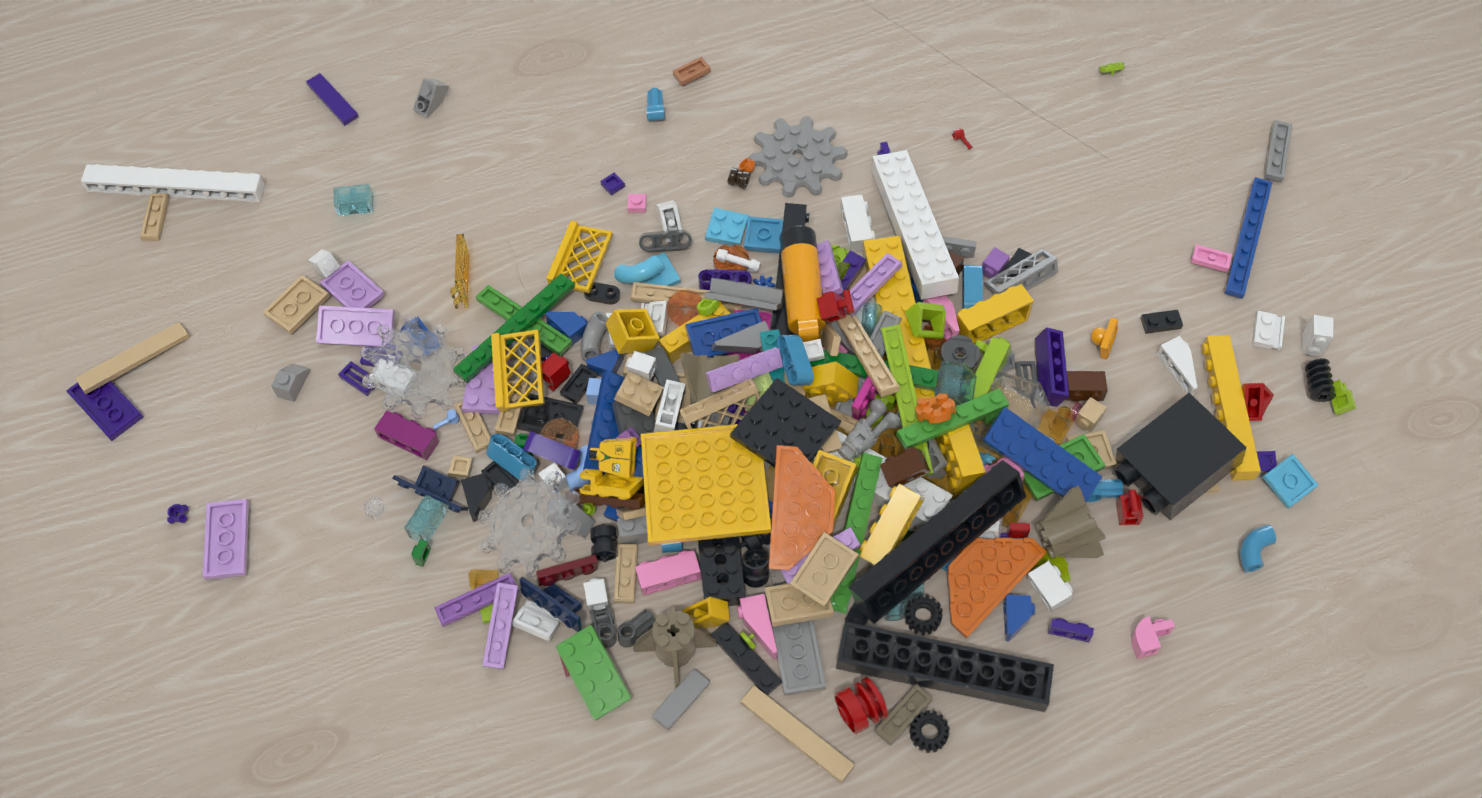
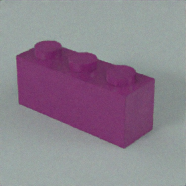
[374,410,439,460]

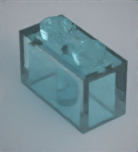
[333,184,373,216]
[404,495,447,542]

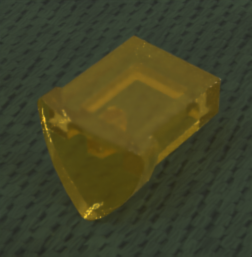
[469,569,499,590]

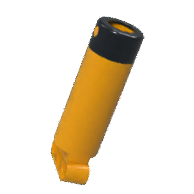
[779,225,826,342]

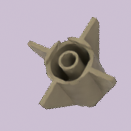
[681,353,739,410]
[1034,486,1106,559]
[633,606,717,688]

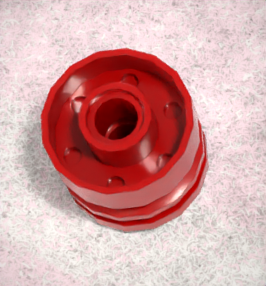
[834,677,888,734]

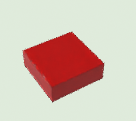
[1007,523,1030,538]

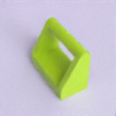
[905,302,946,339]

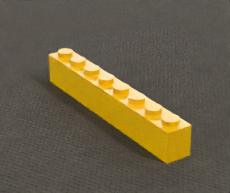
[1201,335,1261,481]

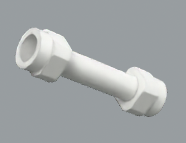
[716,249,761,273]

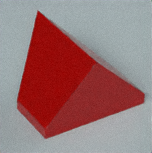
[1242,383,1274,421]

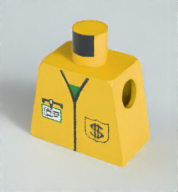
[589,437,637,478]

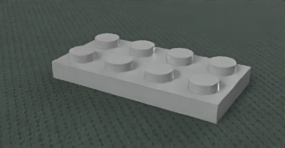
[770,619,826,696]

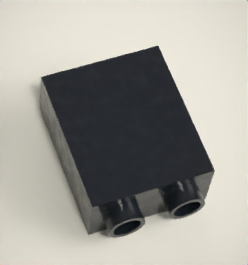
[1113,393,1247,520]

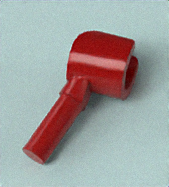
[952,128,972,150]

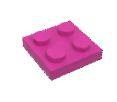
[852,376,878,420]

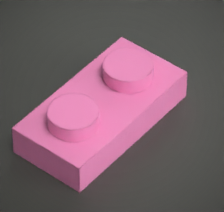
[1191,244,1232,273]

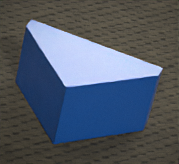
[586,349,624,377]

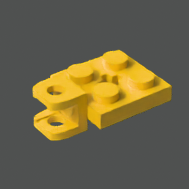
[580,469,644,500]

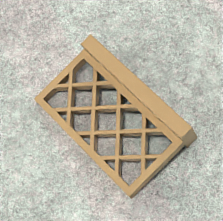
[679,378,760,429]

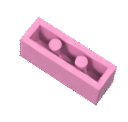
[635,550,701,596]

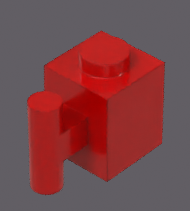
[817,290,855,323]
[542,353,571,392]
[1116,489,1144,526]

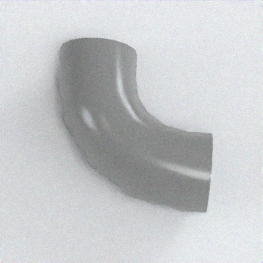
[581,312,608,362]

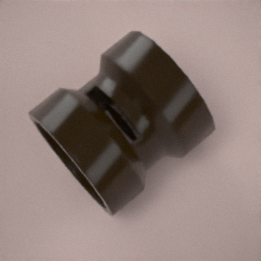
[728,167,750,189]

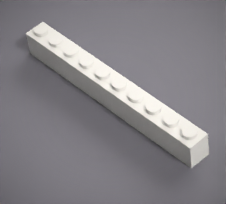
[81,164,265,202]

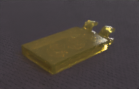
[450,234,470,309]

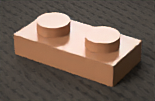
[673,57,710,86]

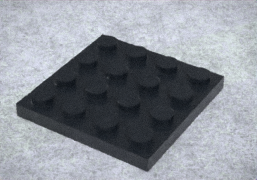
[730,378,841,468]

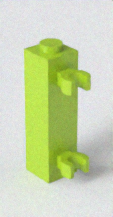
[955,337,1012,402]

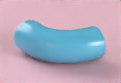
[614,255,664,284]

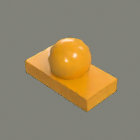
[1090,318,1118,359]

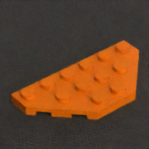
[768,445,836,570]
[947,538,1047,638]

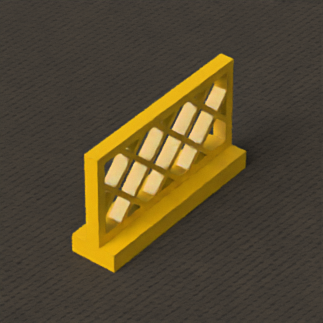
[546,220,613,293]
[491,330,544,412]

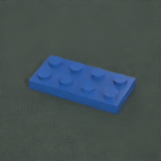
[685,308,762,357]

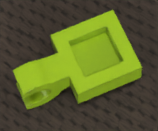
[1332,380,1356,415]

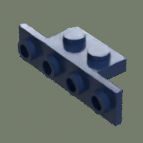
[392,465,468,513]
[519,577,582,632]

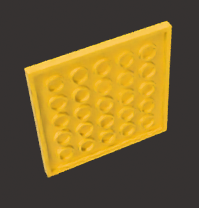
[641,424,771,545]

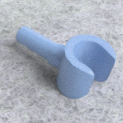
[433,409,459,430]

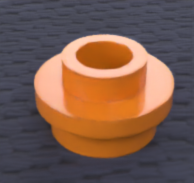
[739,158,755,173]

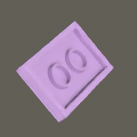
[320,260,385,308]

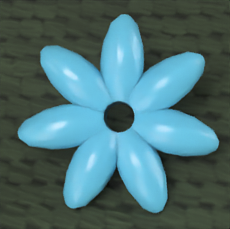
[979,452,996,465]

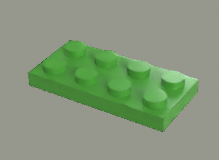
[1021,434,1106,502]
[555,625,633,720]

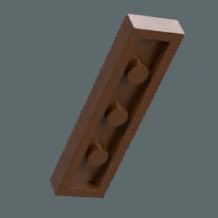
[566,487,645,510]

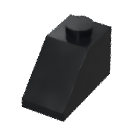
[461,473,493,522]

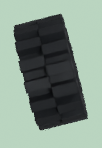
[904,595,943,635]
[910,710,950,753]

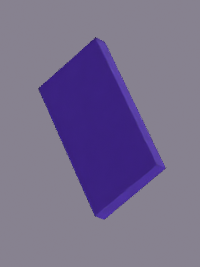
[66,381,144,441]

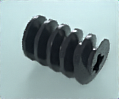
[1305,358,1336,402]

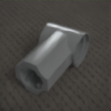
[617,609,655,648]

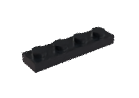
[711,622,782,696]

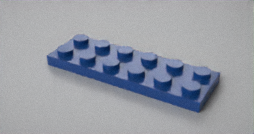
[583,370,625,475]
[982,407,1103,503]

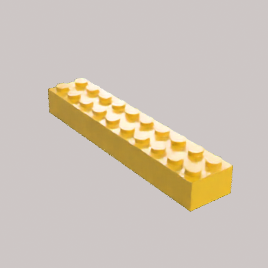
[862,236,937,412]

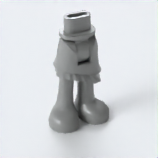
[838,399,901,461]

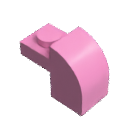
[1131,616,1175,659]

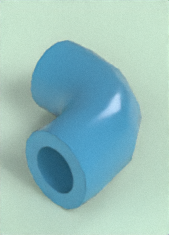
[1240,525,1276,572]

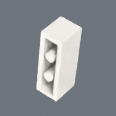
[840,195,875,251]

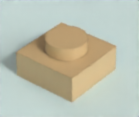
[448,455,473,478]

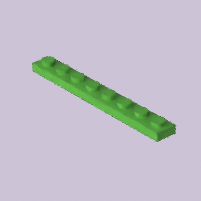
[831,453,883,614]

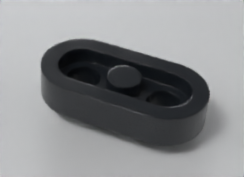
[584,282,620,305]

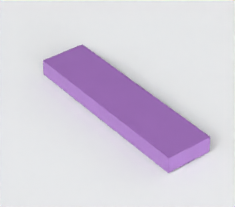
[434,573,519,627]

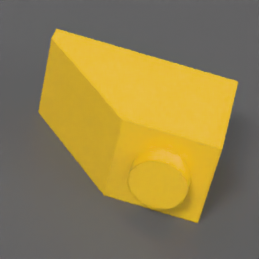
[682,597,730,629]

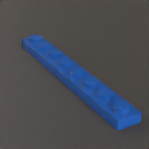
[1224,177,1272,299]

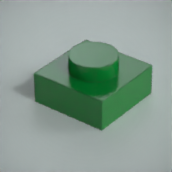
[412,539,431,567]

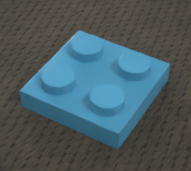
[744,216,783,253]

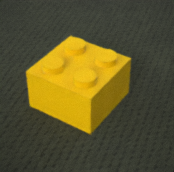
[605,309,660,354]
[802,362,859,405]

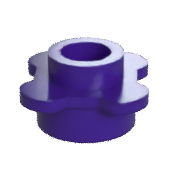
[167,504,189,524]

